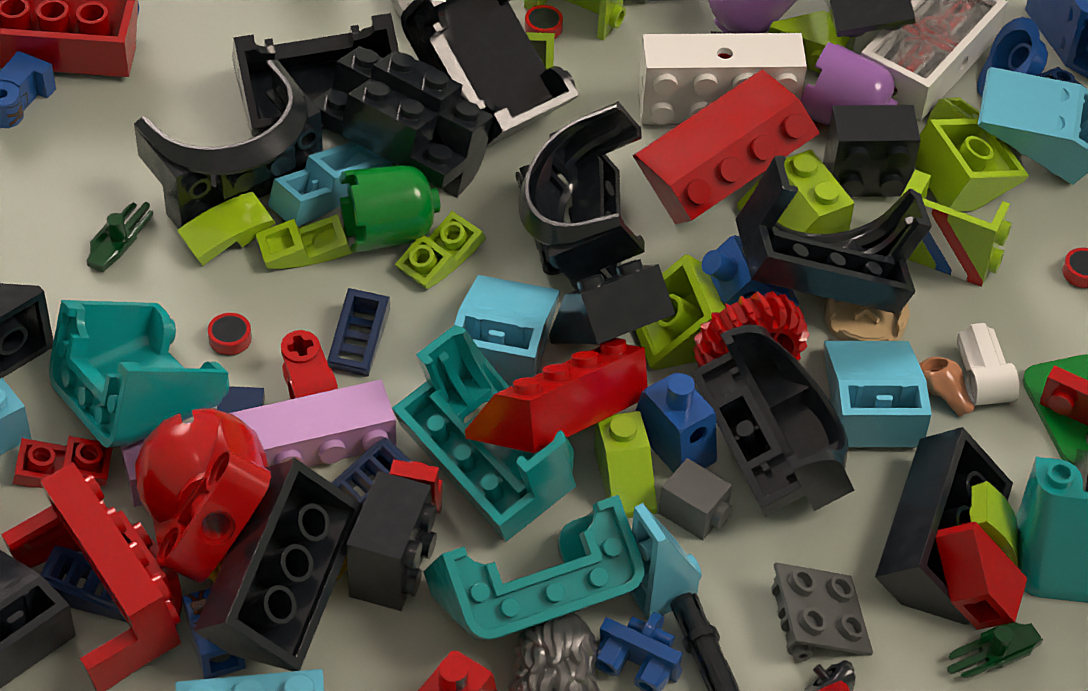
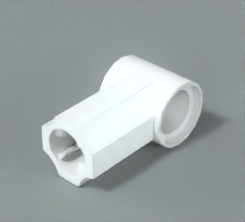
[956,323,1019,406]

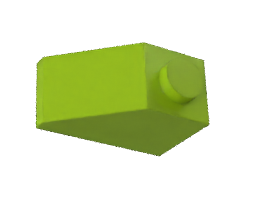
[594,411,657,518]

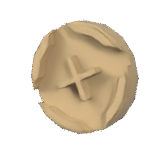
[824,298,910,341]

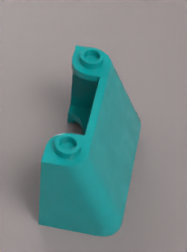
[49,300,229,448]
[1016,457,1088,603]
[423,495,645,641]

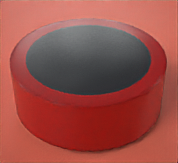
[525,5,563,39]
[1062,248,1088,288]
[208,313,252,355]

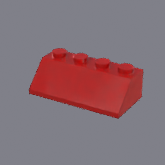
[0,0,138,77]
[632,69,820,224]
[465,338,648,453]

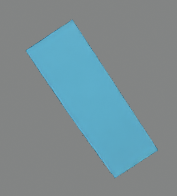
[268,142,393,226]

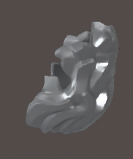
[508,613,600,691]

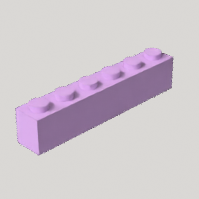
[121,379,396,507]

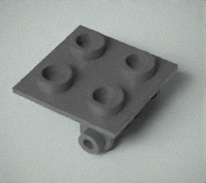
[771,562,873,662]

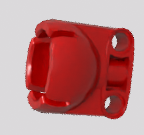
[135,408,271,583]

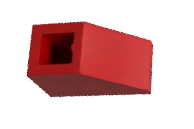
[935,521,1027,630]

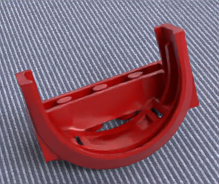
[1,462,182,691]

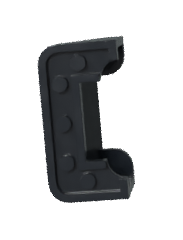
[401,0,579,148]
[232,13,399,137]

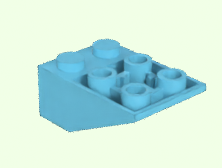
[978,67,1088,185]
[454,275,560,386]
[823,341,932,447]

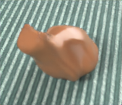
[919,357,974,417]

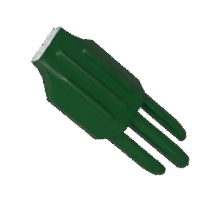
[86,202,153,272]
[947,622,1043,679]

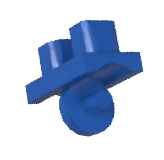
[595,612,683,691]

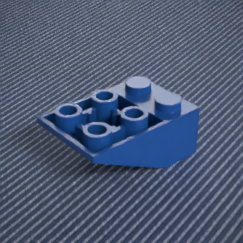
[1025,0,1088,79]

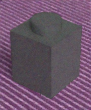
[658,458,733,540]

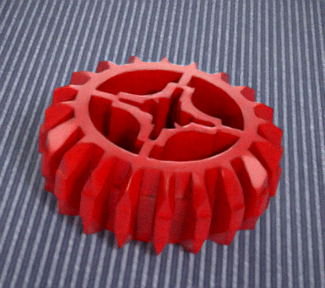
[692,291,810,368]

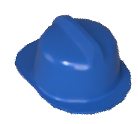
[977,17,1048,97]

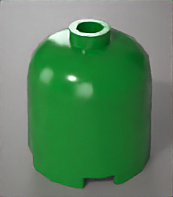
[339,166,440,253]

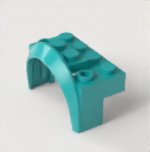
[392,325,576,542]

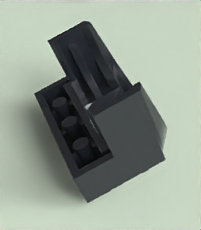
[134,60,323,229]
[519,101,645,290]
[735,155,932,314]

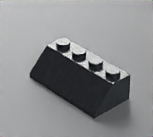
[875,427,1013,625]
[194,458,363,671]

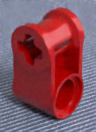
[281,330,338,400]

